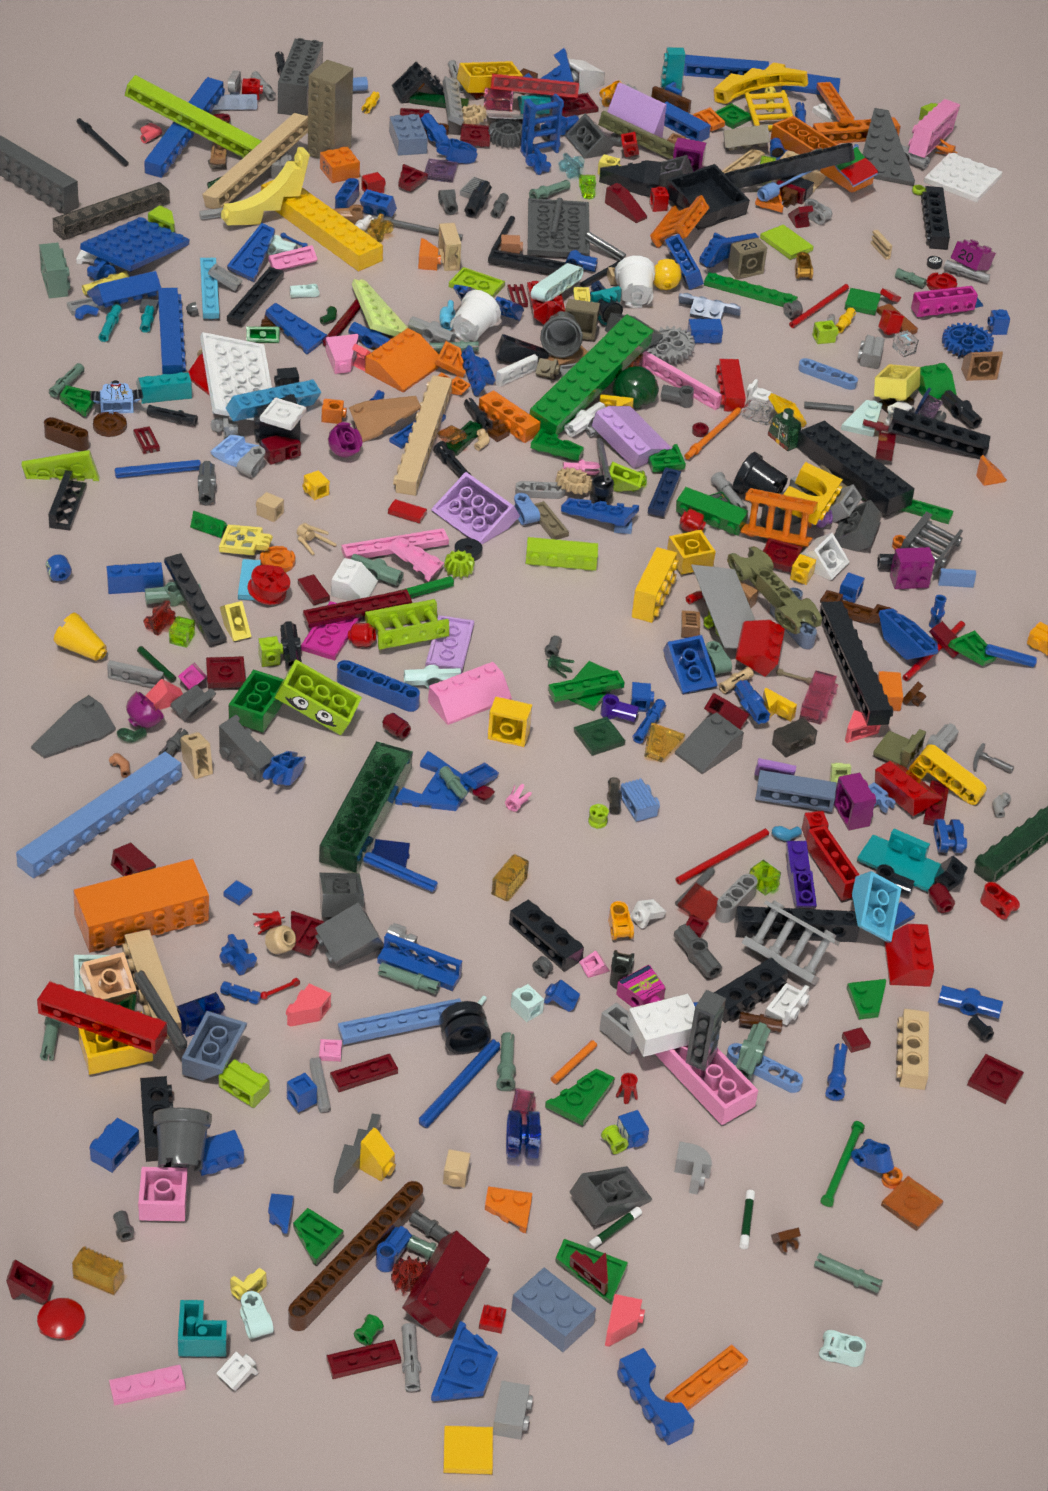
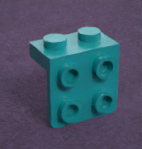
[517,95,551,115]

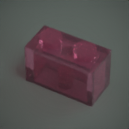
[484,88,514,112]

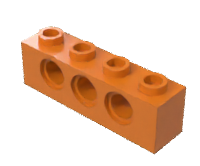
[479,390,540,443]

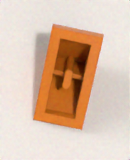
[976,455,1007,486]

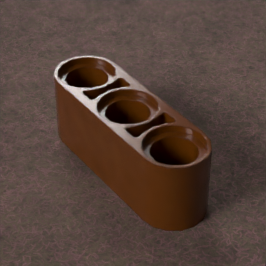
[44,417,89,451]

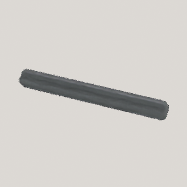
[134,970,187,1051]

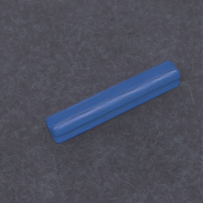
[985,644,1037,667]

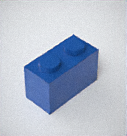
[687,319,723,343]
[89,1117,139,1173]
[199,1130,244,1176]

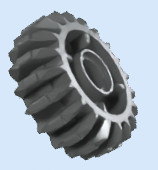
[488,118,522,149]

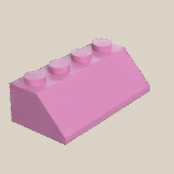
[428,662,512,725]

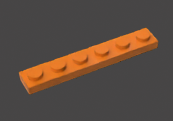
[816,82,855,125]

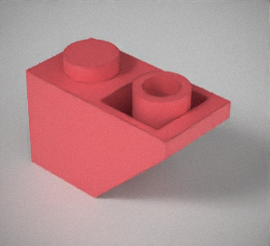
[286,983,331,1027]

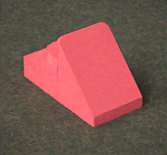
[352,344,371,371]

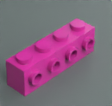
[911,286,978,317]

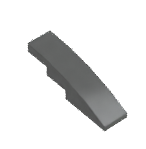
[333,1113,381,1194]

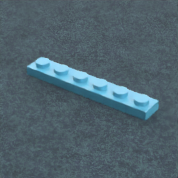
[200,258,219,319]

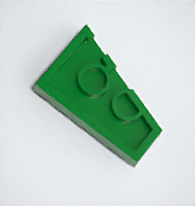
[530,428,584,461]
[545,1068,615,1126]
[555,1239,628,1305]

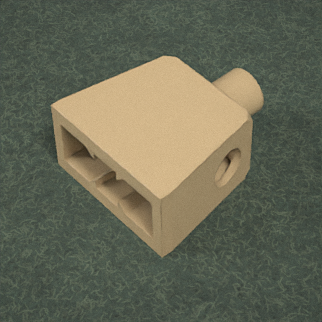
[180,732,213,779]

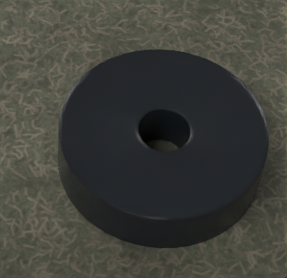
[454,538,483,561]

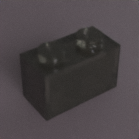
[772,717,818,758]

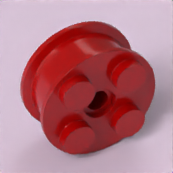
[247,565,291,605]

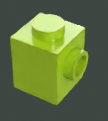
[258,636,283,667]

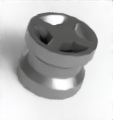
[783,300,803,318]

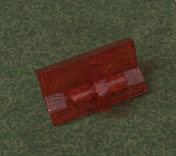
[143,600,177,635]

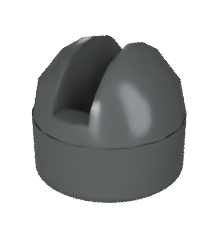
[186,302,199,316]

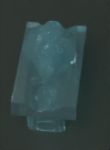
[558,153,585,179]

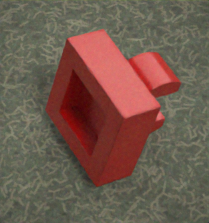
[479,1304,507,1334]

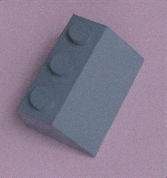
[182,1011,247,1081]

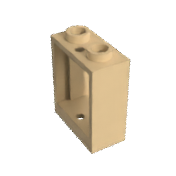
[438,223,461,271]

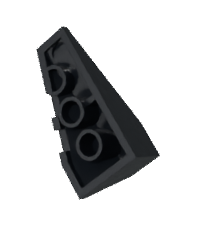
[599,160,661,197]

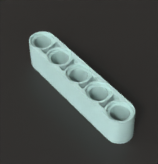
[531,263,583,303]

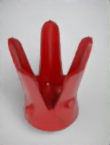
[253,911,285,934]
[615,1073,638,1104]

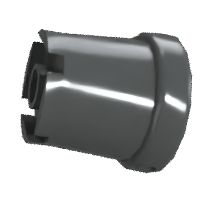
[540,311,583,358]
[153,1108,212,1171]

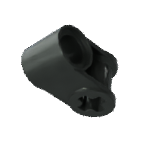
[610,950,635,989]

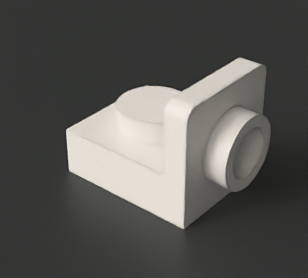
[747,379,773,406]
[630,899,666,929]
[217,1352,259,1391]

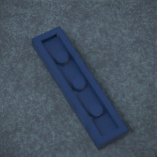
[648,467,682,517]

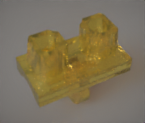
[367,214,394,242]

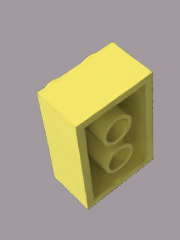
[874,364,921,401]

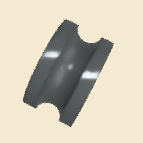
[532,956,553,977]

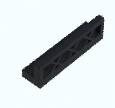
[48,470,87,531]

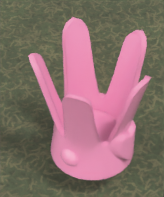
[505,784,532,812]

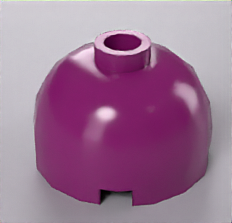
[328,422,363,458]
[126,691,165,728]

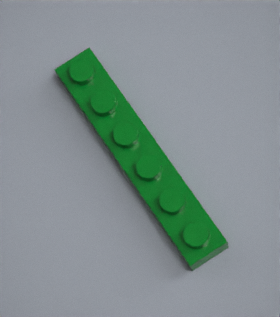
[704,272,798,307]

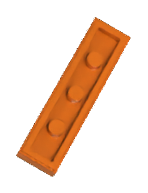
[664,1344,748,1411]

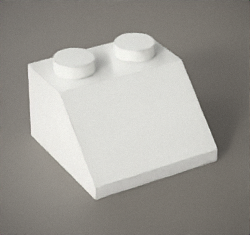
[801,533,850,580]
[331,558,378,601]

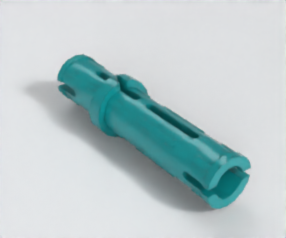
[98,304,122,342]

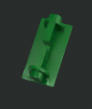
[190,511,228,538]

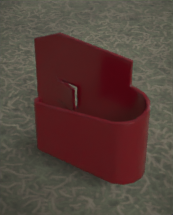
[472,785,495,801]

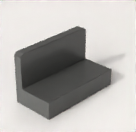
[170,685,217,722]

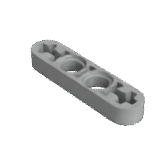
[228,70,241,92]

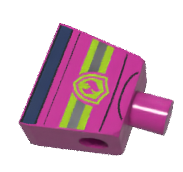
[616,965,666,1007]

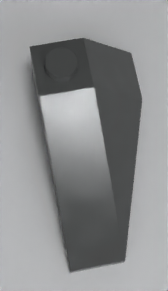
[31,695,116,759]

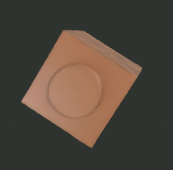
[500,235,523,254]

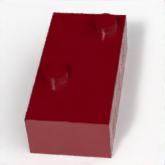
[402,1230,490,1337]

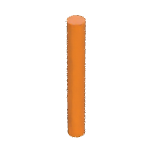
[551,1040,597,1084]

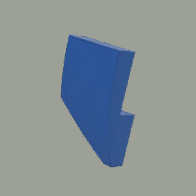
[268,1193,294,1234]

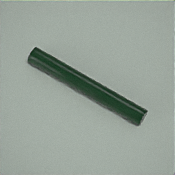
[137,646,176,682]

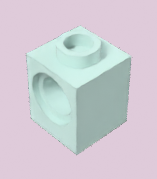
[511,984,544,1022]

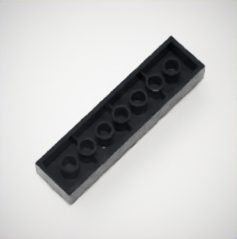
[797,420,915,516]

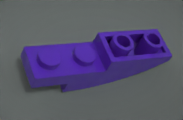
[786,841,817,908]

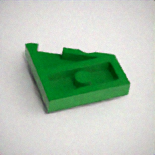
[60,385,95,416]
[293,1208,344,1265]

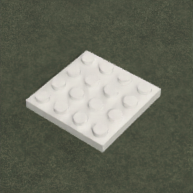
[924,153,1002,202]

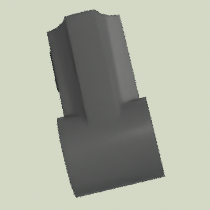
[438,189,458,215]
[661,385,694,408]

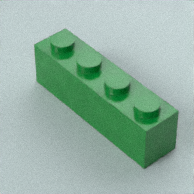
[676,486,748,536]

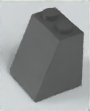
[315,903,384,967]

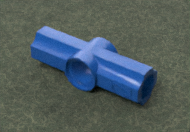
[420,113,449,143]
[540,115,579,136]
[348,322,390,348]
[735,680,770,724]
[938,985,1003,1018]

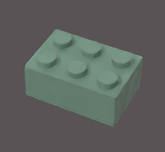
[39,242,70,299]

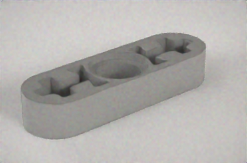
[515,481,565,499]

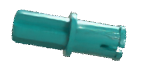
[140,305,154,333]

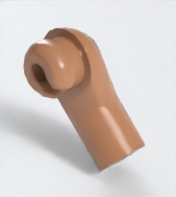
[109,753,130,778]

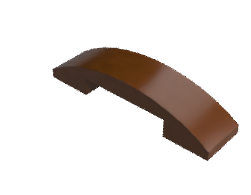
[820,590,891,623]

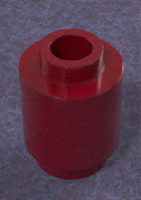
[382,713,411,739]
[928,883,955,913]

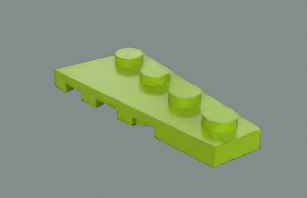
[21,450,100,481]

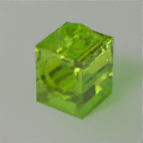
[169,616,195,648]
[749,859,781,896]

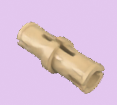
[719,667,754,694]

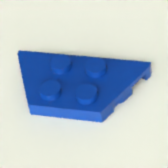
[431,1321,498,1401]

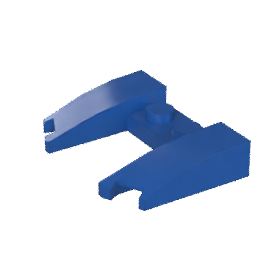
[453,285,524,321]

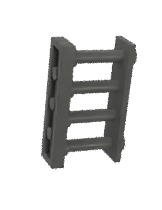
[901,511,963,573]

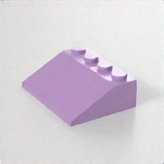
[608,82,666,138]
[592,406,672,469]
[431,472,520,544]

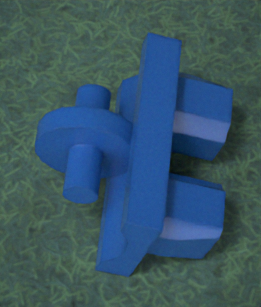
[525,147,551,175]
[87,257,116,281]
[219,934,257,975]

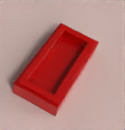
[388,499,427,523]

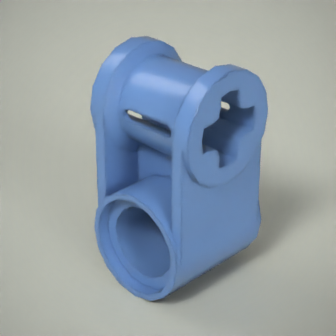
[514,493,540,525]

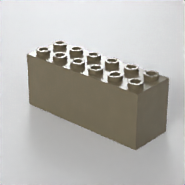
[308,60,353,159]

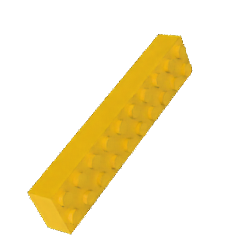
[261,180,383,272]

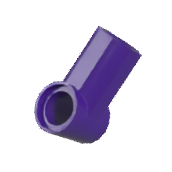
[600,694,639,723]

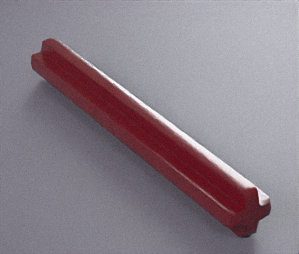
[323,299,361,347]

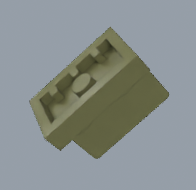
[873,729,926,768]

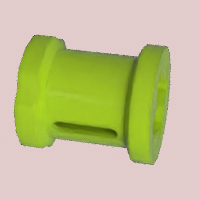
[601,1124,629,1154]

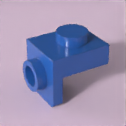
[544,980,580,1012]

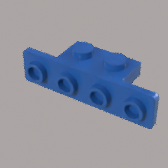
[461,345,496,396]

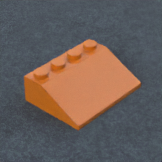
[365,328,439,393]

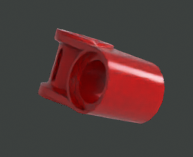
[980,882,1020,920]

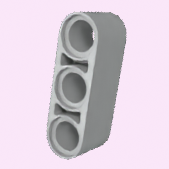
[715,874,758,923]

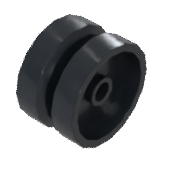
[439,1001,491,1055]

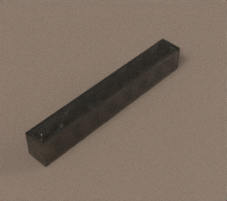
[52,182,170,240]

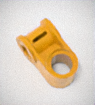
[599,80,623,107]
[608,901,634,940]

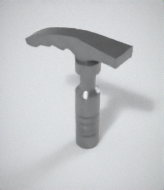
[973,743,1014,773]

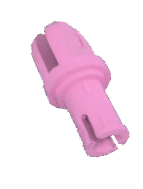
[562,459,600,475]

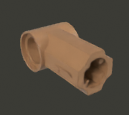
[333,204,364,225]

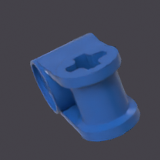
[851,1139,894,1173]

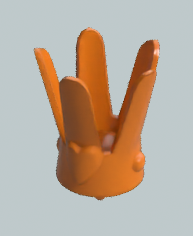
[935,139,958,155]

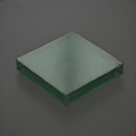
[574,717,626,756]

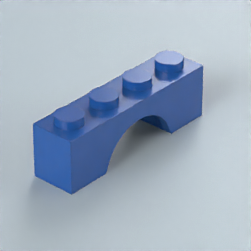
[617,1348,695,1446]

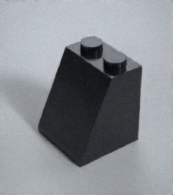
[254,394,300,446]

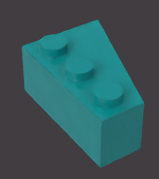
[660,47,686,90]

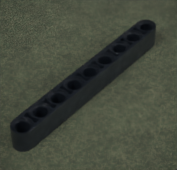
[725,143,855,189]

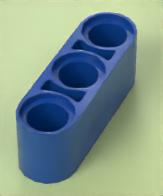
[335,178,359,209]

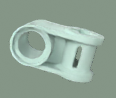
[240,1291,273,1339]
[819,1330,866,1367]

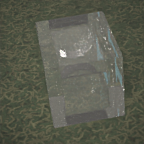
[892,330,919,357]

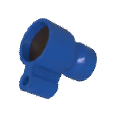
[770,138,789,160]

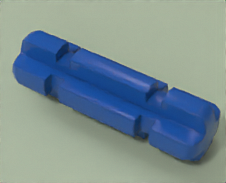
[220,981,261,1004]

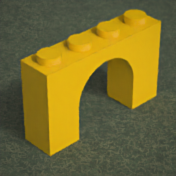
[778,462,843,525]

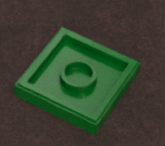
[715,103,752,129]
[844,288,881,315]

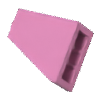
[326,334,358,374]

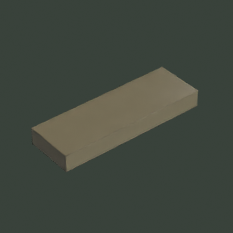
[534,501,569,540]

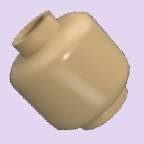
[265,925,296,954]

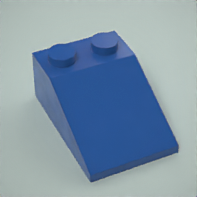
[663,635,718,694]

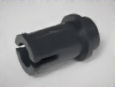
[968,1016,994,1041]

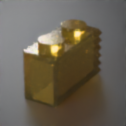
[491,854,529,902]
[72,1246,124,1295]

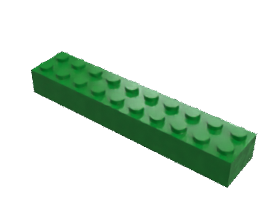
[529,314,653,435]

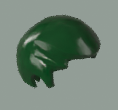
[613,366,659,410]

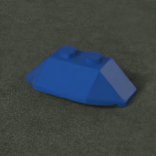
[879,608,938,660]

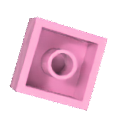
[138,1167,188,1221]

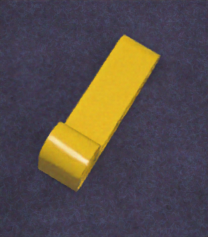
[909,744,987,805]

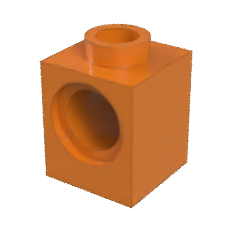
[321,399,347,424]

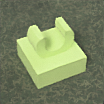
[829,763,851,782]

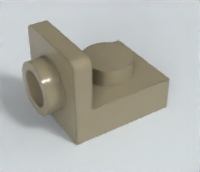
[535,358,561,380]

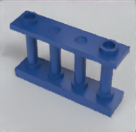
[520,94,564,158]

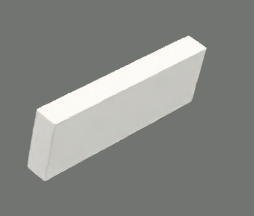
[496,354,538,387]

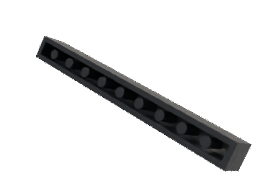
[819,601,893,726]

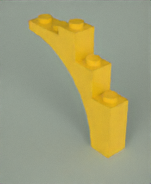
[713,62,808,104]

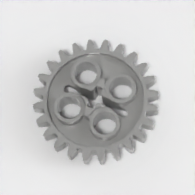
[643,326,695,364]

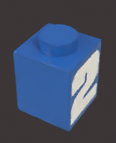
[617,1110,649,1149]

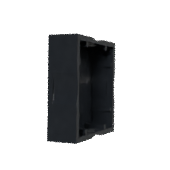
[665,164,750,230]

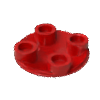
[37,1298,85,1340]

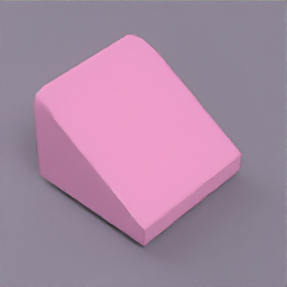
[579,951,610,978]

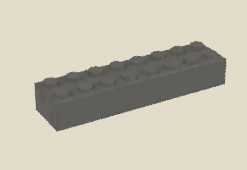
[0,135,79,214]

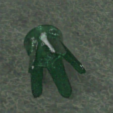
[546,654,575,678]

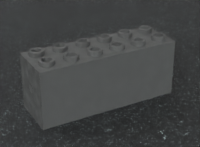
[278,38,323,116]

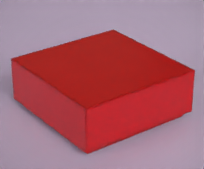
[880,288,901,302]

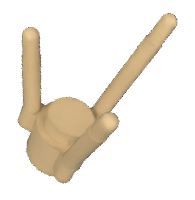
[296,523,337,555]

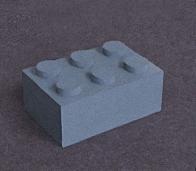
[389,114,428,156]
[511,1267,596,1352]

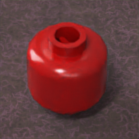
[679,509,706,532]
[348,623,376,647]

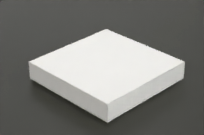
[260,398,306,430]

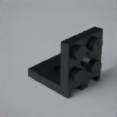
[392,62,444,104]

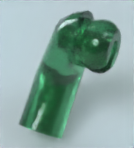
[117,727,147,743]

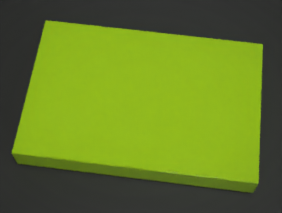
[760,224,814,260]
[448,267,505,298]

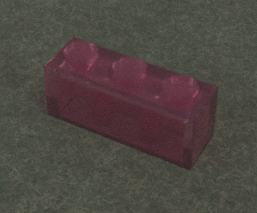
[799,670,839,725]

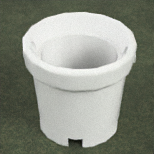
[614,256,655,308]
[450,290,501,342]

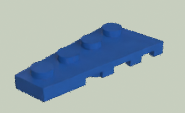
[227,223,275,282]
[703,233,759,267]
[265,303,327,355]
[561,498,639,526]

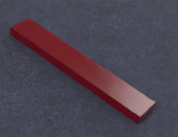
[302,589,413,628]

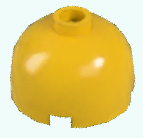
[653,259,682,290]

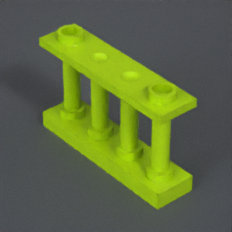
[365,599,449,650]

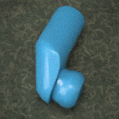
[772,826,802,842]

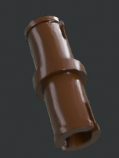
[739,1011,783,1033]

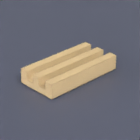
[871,230,893,260]

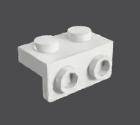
[765,983,810,1025]

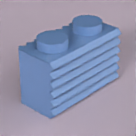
[620,778,660,822]

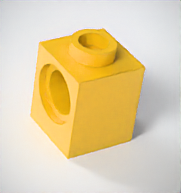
[790,554,816,585]

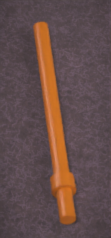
[684,407,742,460]

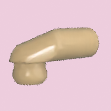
[474,429,490,451]

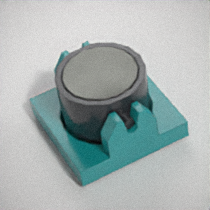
[590,286,623,325]

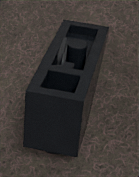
[495,334,549,362]

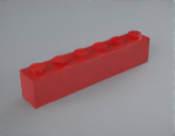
[491,74,579,99]
[37,981,167,1055]

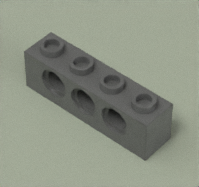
[686,990,726,1071]

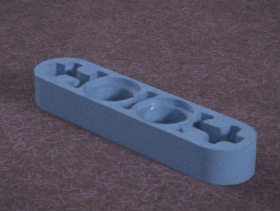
[798,358,858,390]
[726,1043,803,1093]

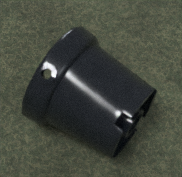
[732,451,788,494]

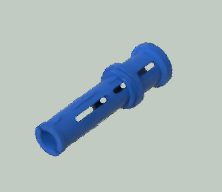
[825,1043,848,1101]

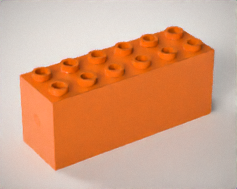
[73,859,209,953]

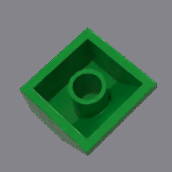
[917,363,957,403]

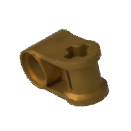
[794,252,813,279]

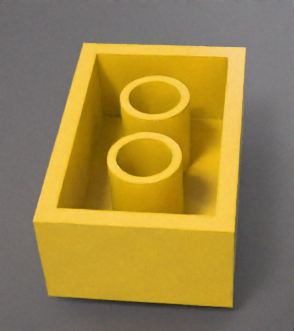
[78,1012,153,1075]

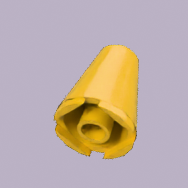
[53,612,107,661]

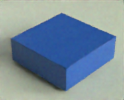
[223,880,252,906]

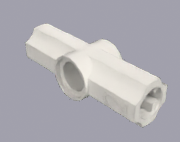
[564,402,605,437]

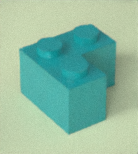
[178,1300,227,1357]

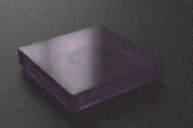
[425,159,458,183]

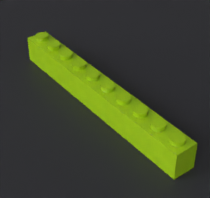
[124,75,262,158]

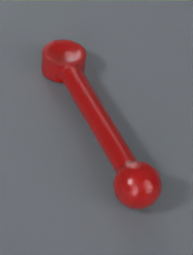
[261,978,300,999]

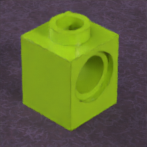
[812,320,838,344]

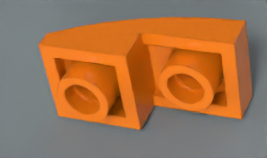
[438,372,471,395]

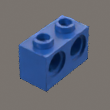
[360,189,397,217]

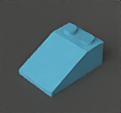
[852,871,902,943]

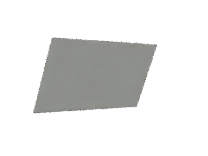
[691,564,755,649]

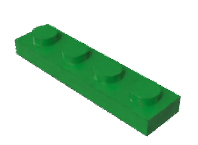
[548,670,625,702]

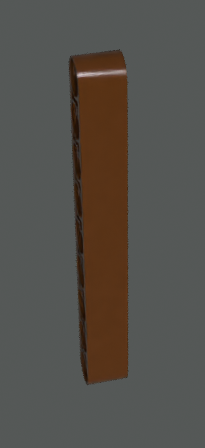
[288,1181,423,1331]

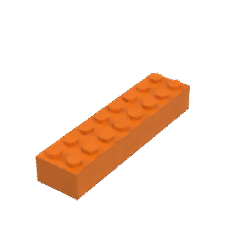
[770,116,874,193]

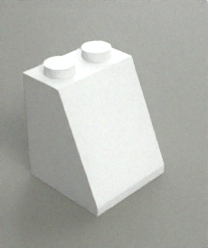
[568,59,605,94]

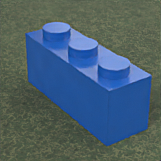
[106,562,163,594]

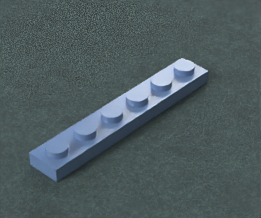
[338,998,461,1045]

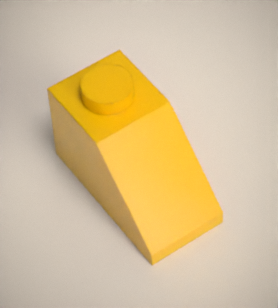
[360,1127,396,1182]

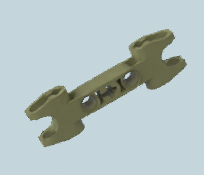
[727,546,822,634]

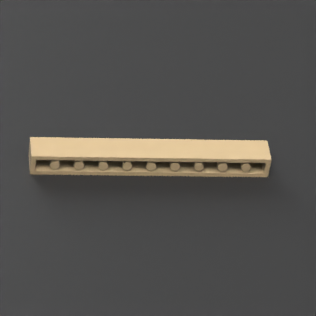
[202,113,308,209]
[393,375,452,496]

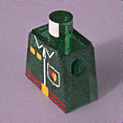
[767,408,801,452]

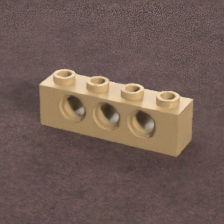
[896,1009,929,1090]

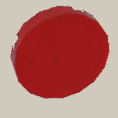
[926,272,958,290]

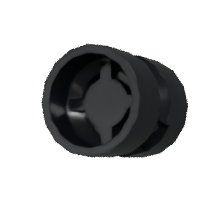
[590,475,614,505]

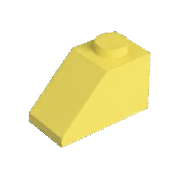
[220,601,251,641]

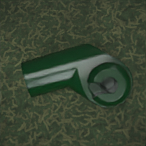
[320,306,337,325]

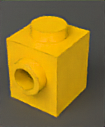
[302,470,330,501]

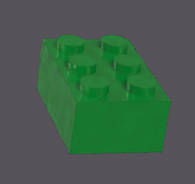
[228,669,284,732]

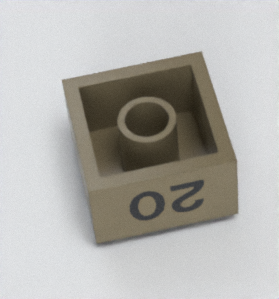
[728,238,767,280]

